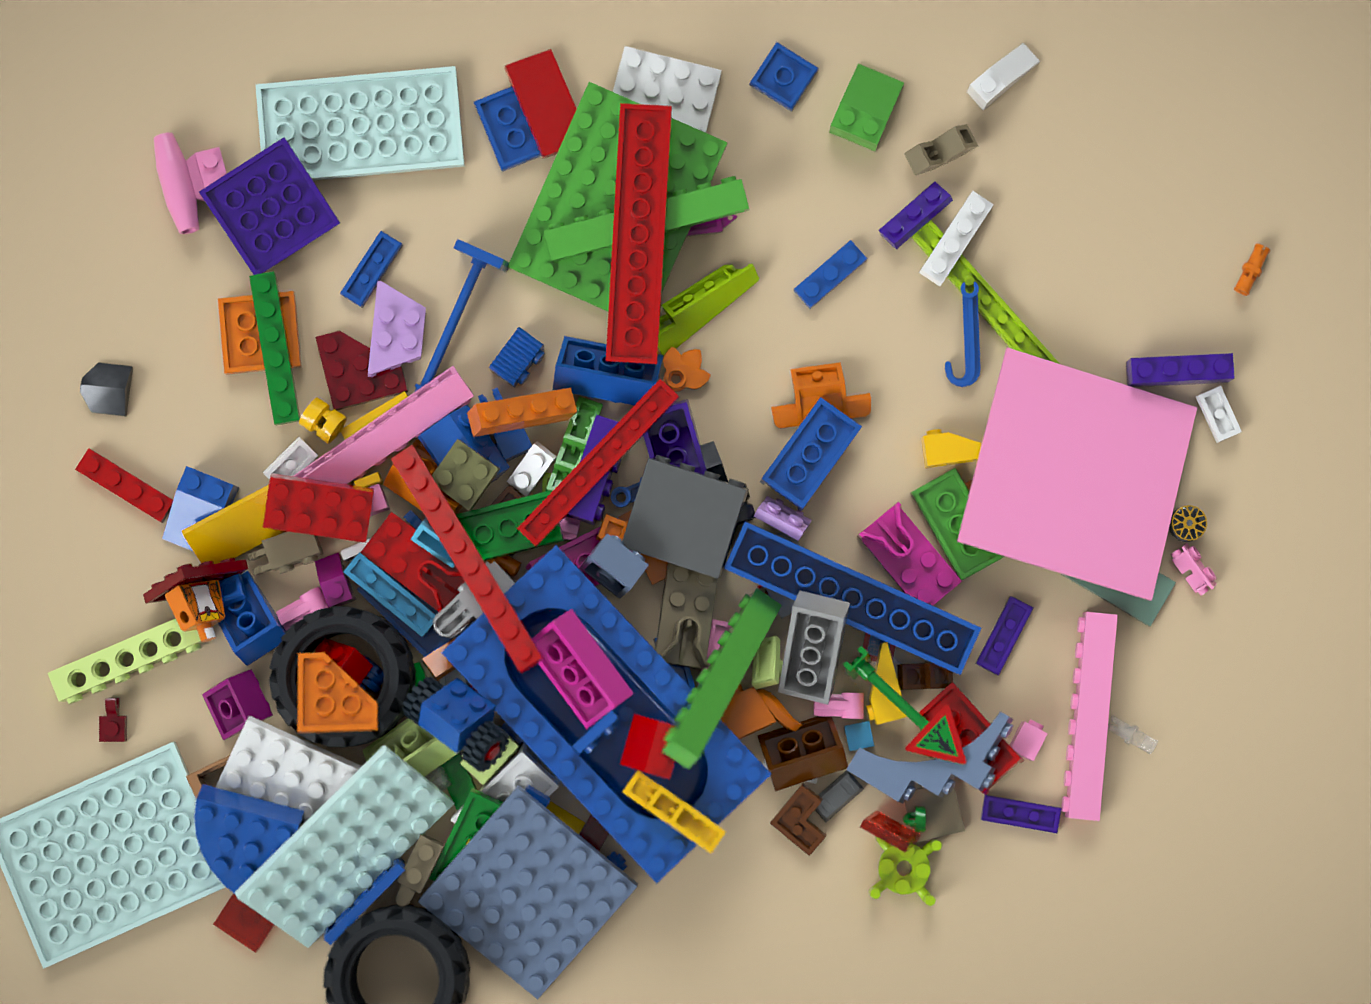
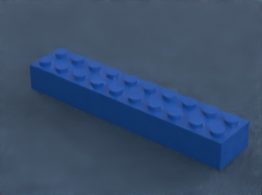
[724,521,982,675]

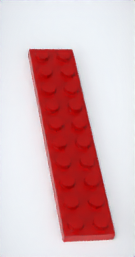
[606,103,672,364]

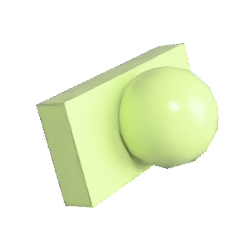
[752,636,783,689]

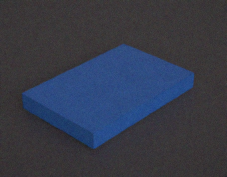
[474,87,541,172]

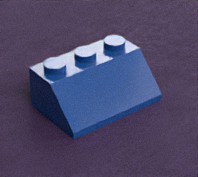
[418,405,510,483]

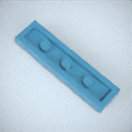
[343,552,436,637]

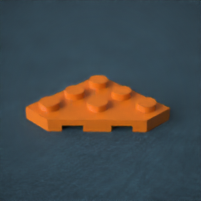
[298,653,378,733]

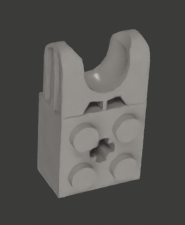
[433,561,515,638]

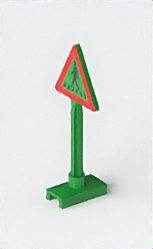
[843,646,967,765]

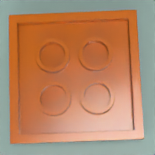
[218,291,302,375]

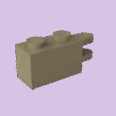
[247,531,324,576]
[395,834,445,906]

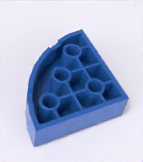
[194,784,304,895]

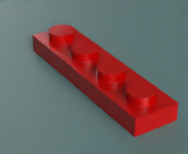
[75,448,173,523]

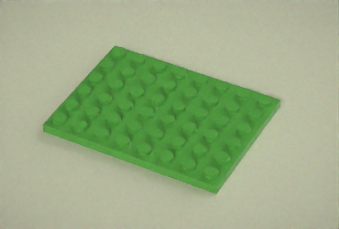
[508,82,728,312]

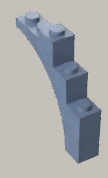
[846,711,1013,803]

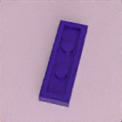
[975,596,1034,676]
[980,795,1062,834]

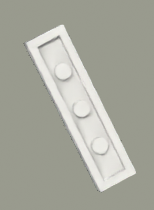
[919,191,994,286]

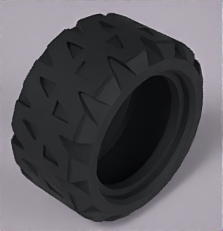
[269,606,416,747]
[323,905,470,1004]

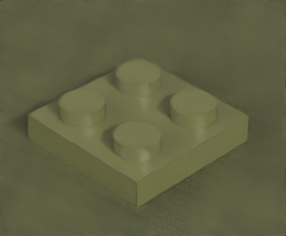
[432,439,500,511]

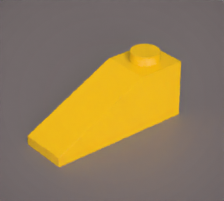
[921,429,982,469]
[866,642,907,725]

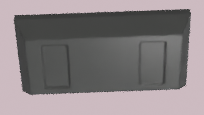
[815,770,864,822]

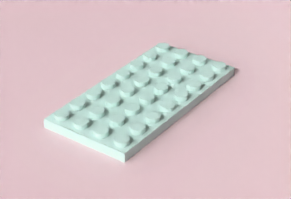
[256,66,465,180]
[235,745,455,948]

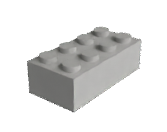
[778,591,850,705]

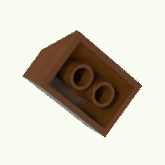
[757,716,848,791]

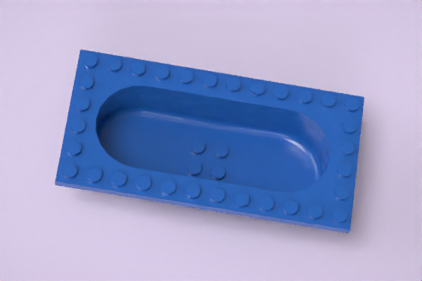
[441,545,771,884]

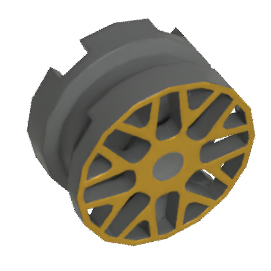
[1169,505,1207,542]

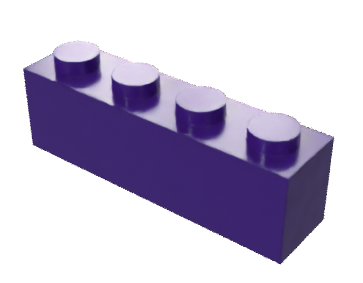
[1126,353,1235,387]

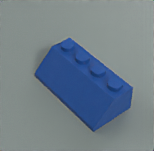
[552,336,663,405]

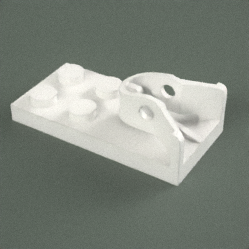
[451,743,560,824]

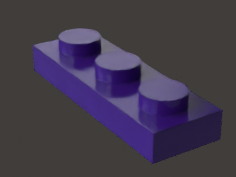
[879,182,953,250]

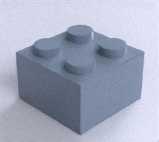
[579,533,648,599]

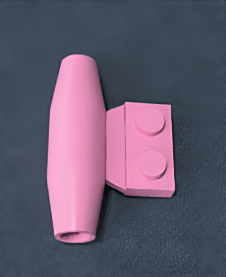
[154,133,227,234]

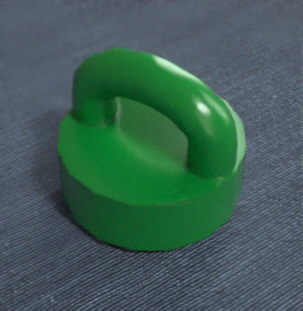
[903,806,926,833]

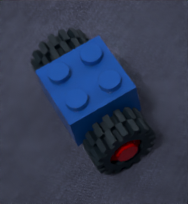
[402,676,509,772]

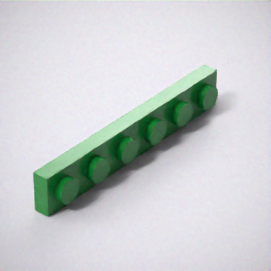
[249,271,300,426]

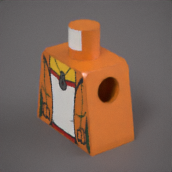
[165,580,225,643]

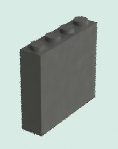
[622,455,749,578]

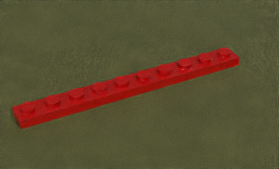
[391,445,544,673]

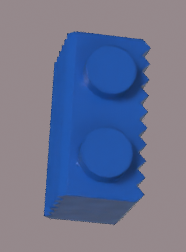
[489,327,545,388]

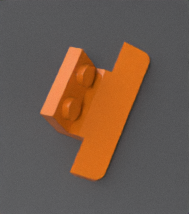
[771,362,871,428]

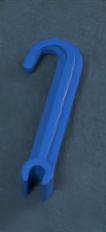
[945,282,981,387]

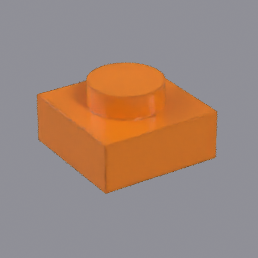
[596,514,628,541]

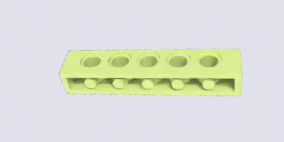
[47,618,202,704]

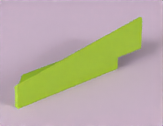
[658,264,759,356]

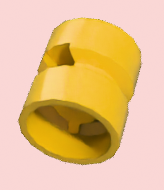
[299,397,347,444]

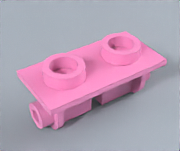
[1171,543,1217,596]

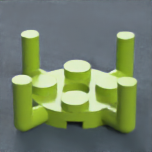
[868,832,942,906]

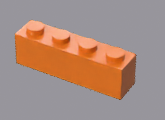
[467,388,577,437]

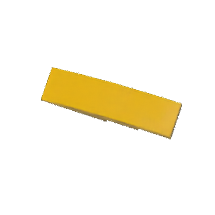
[622,770,726,854]

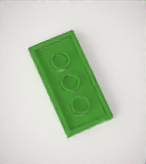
[911,468,1005,581]

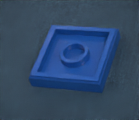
[749,42,819,111]

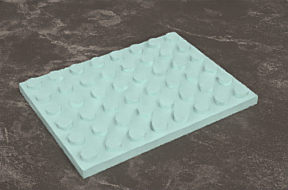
[0,742,225,969]

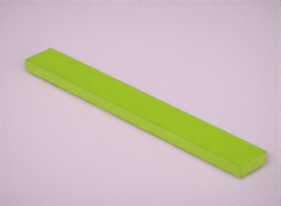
[911,220,1060,364]

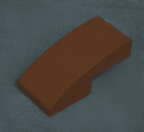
[897,663,953,690]

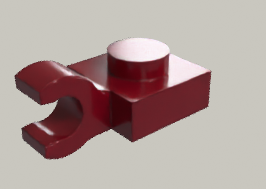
[99,698,127,742]

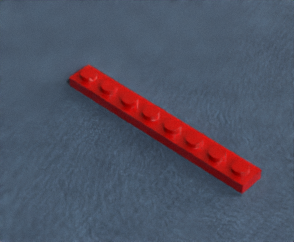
[517,379,679,547]

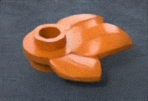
[663,347,711,392]

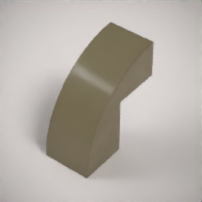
[904,124,978,176]

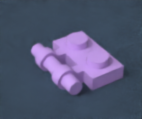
[754,496,812,541]

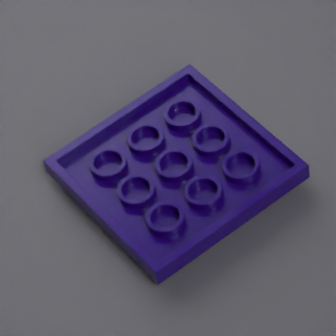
[199,137,341,275]

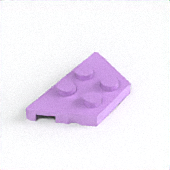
[368,281,426,377]

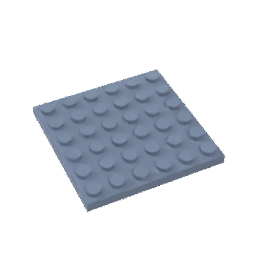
[418,785,638,999]

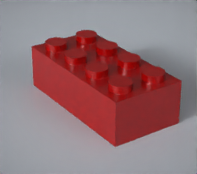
[262,473,374,543]

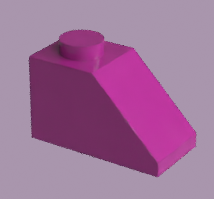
[315,552,356,608]

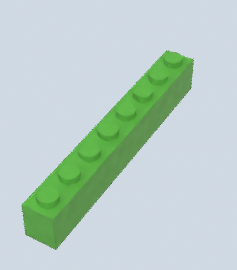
[544,176,750,262]
[662,588,782,769]

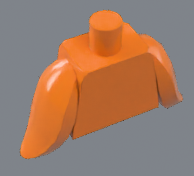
[720,683,802,739]

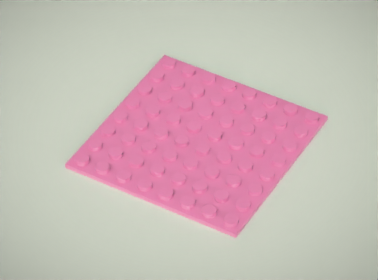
[957,348,1197,601]

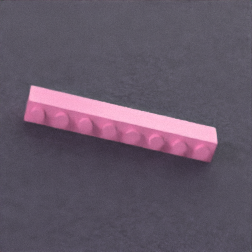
[293,366,474,484]
[1061,612,1118,821]

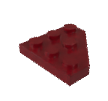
[315,331,408,410]
[143,558,249,604]

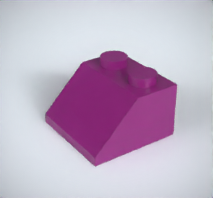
[202,669,273,740]

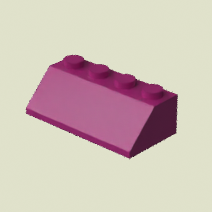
[532,609,634,729]

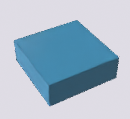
[844,721,874,751]

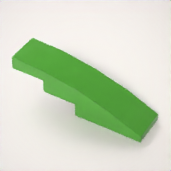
[545,396,603,492]

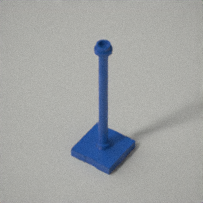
[414,239,509,392]

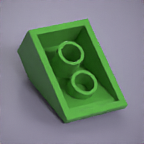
[829,64,904,151]

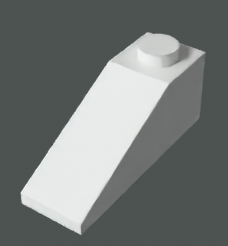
[967,43,1040,111]

